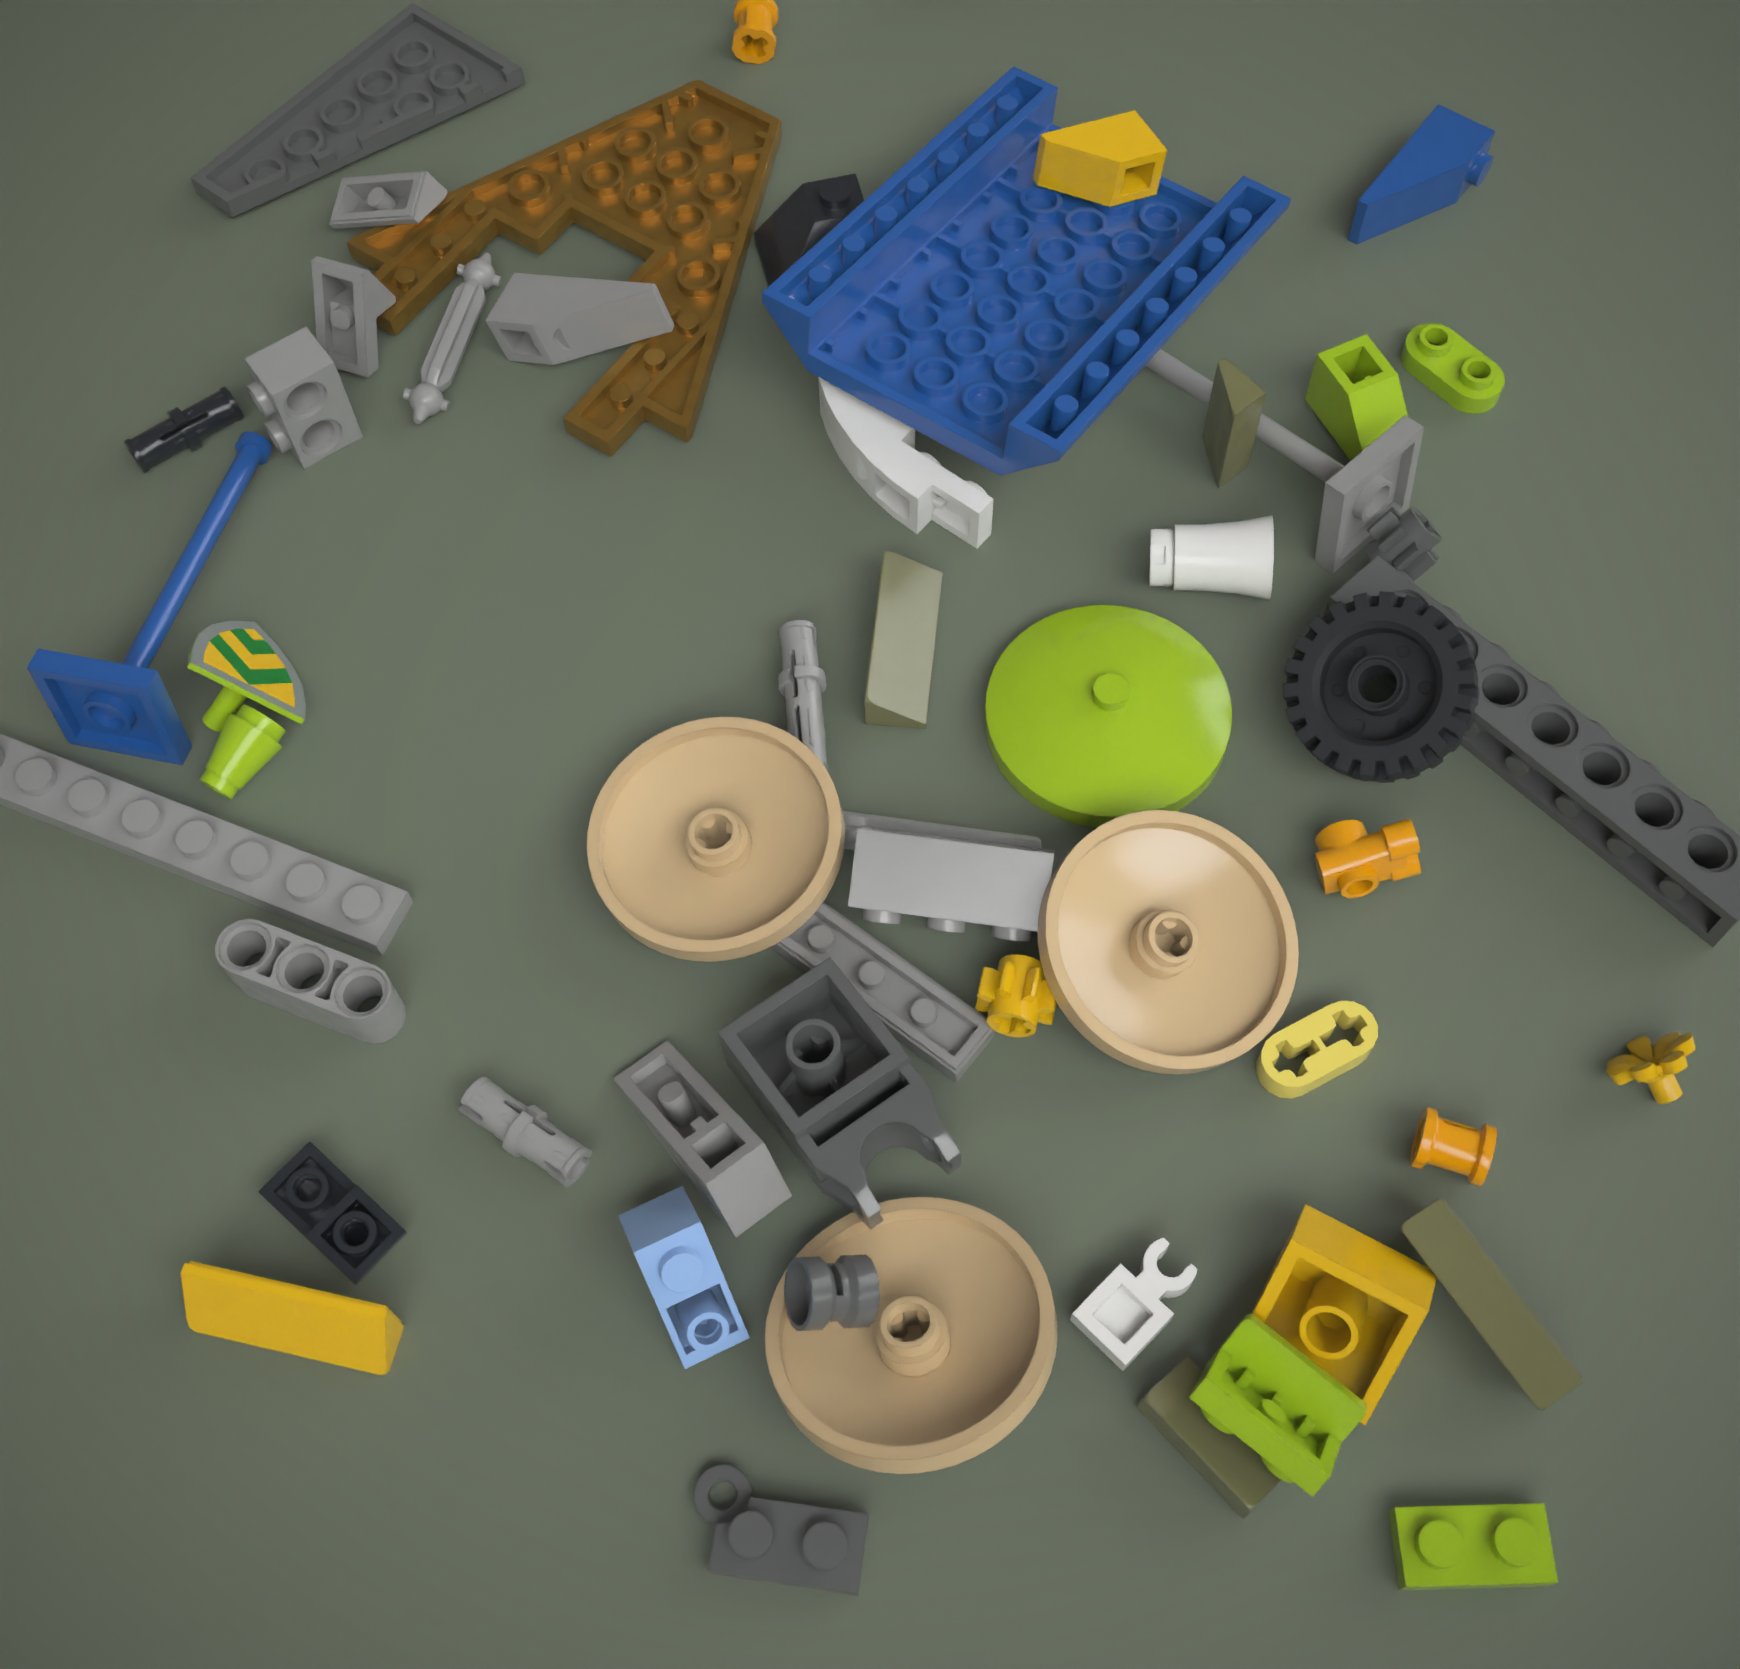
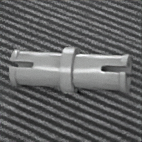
[459,1076,593,1187]

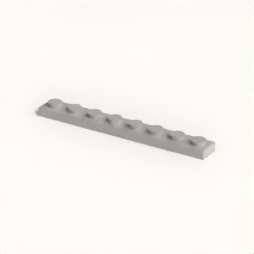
[0,734,413,956]

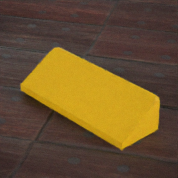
[180,1261,404,1375]

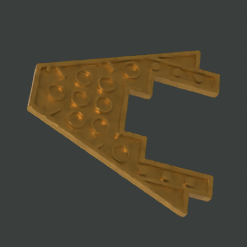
[346,79,782,457]

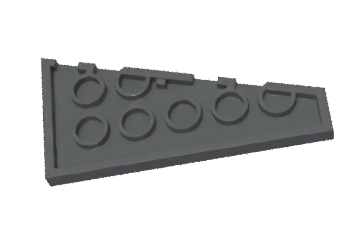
[191,3,525,217]

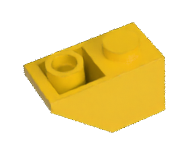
[1033,110,1167,207]

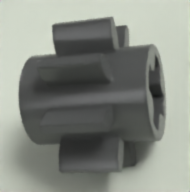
[1365,507,1442,581]

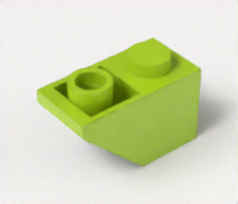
[1305,334,1408,461]

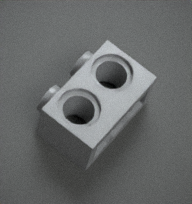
[244,326,363,469]

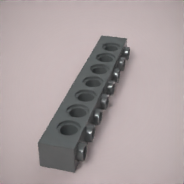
[1323,555,1740,947]

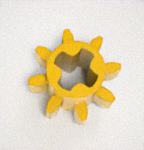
[975,955,1056,1038]

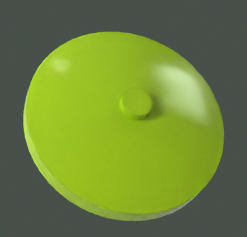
[985,605,1232,828]

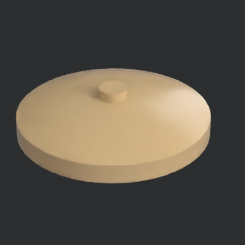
[587,717,845,962]
[1038,810,1299,1075]
[765,1197,1057,1474]

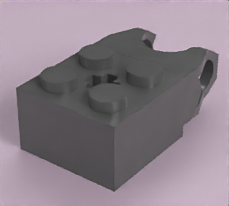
[717,957,961,1230]

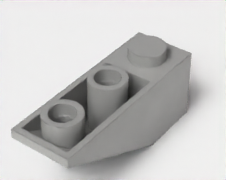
[485,273,675,365]

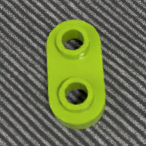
[1401,323,1505,414]

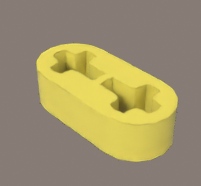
[1256,1000,1378,1099]

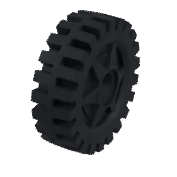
[1283,591,1479,783]

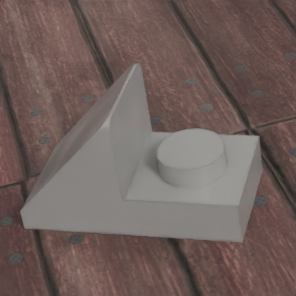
[311,256,396,377]

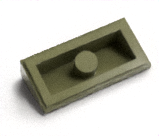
[1202,358,1266,487]
[1136,1356,1281,1519]

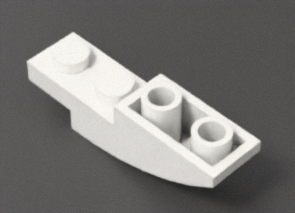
[818,377,994,549]

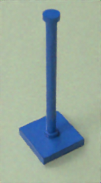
[27,432,273,765]

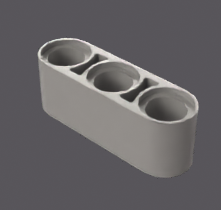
[215,919,406,1044]

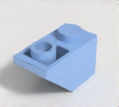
[618,1186,750,1369]

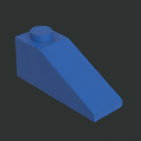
[1348,104,1495,245]

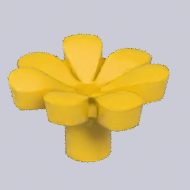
[1606,1032,1696,1104]

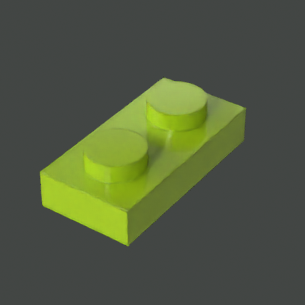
[1388,1503,1558,1590]

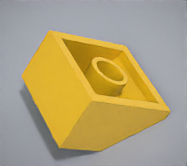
[1251,1204,1437,1425]

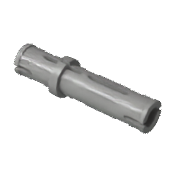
[778,620,828,771]

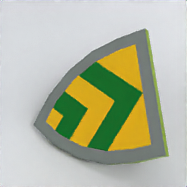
[187,620,306,732]

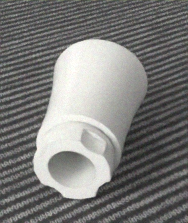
[1149,515,1274,600]

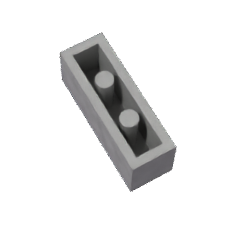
[848,826,1054,941]

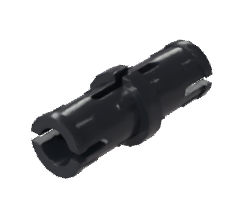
[124,386,244,473]

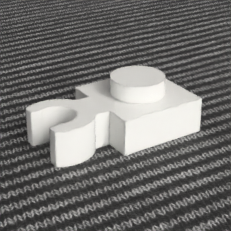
[1070,1238,1198,1371]

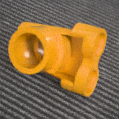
[1314,819,1421,898]

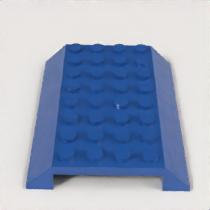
[762,66,1291,476]

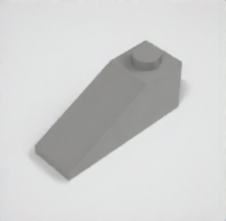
[613,1040,792,1238]

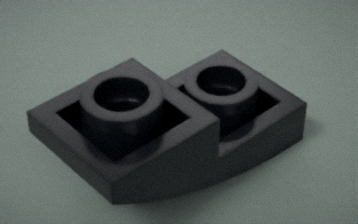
[258,1141,407,1285]

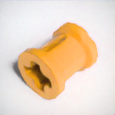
[732,0,778,65]
[1410,1106,1497,1187]

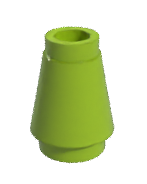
[199,704,286,800]

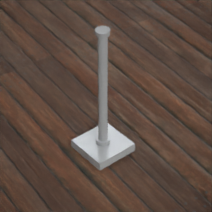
[1145,349,1424,574]

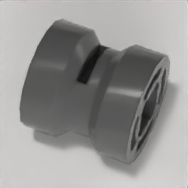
[784,1254,880,1331]

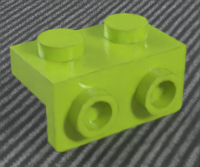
[1189,1314,1367,1497]

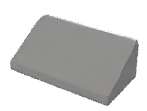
[329,171,447,229]

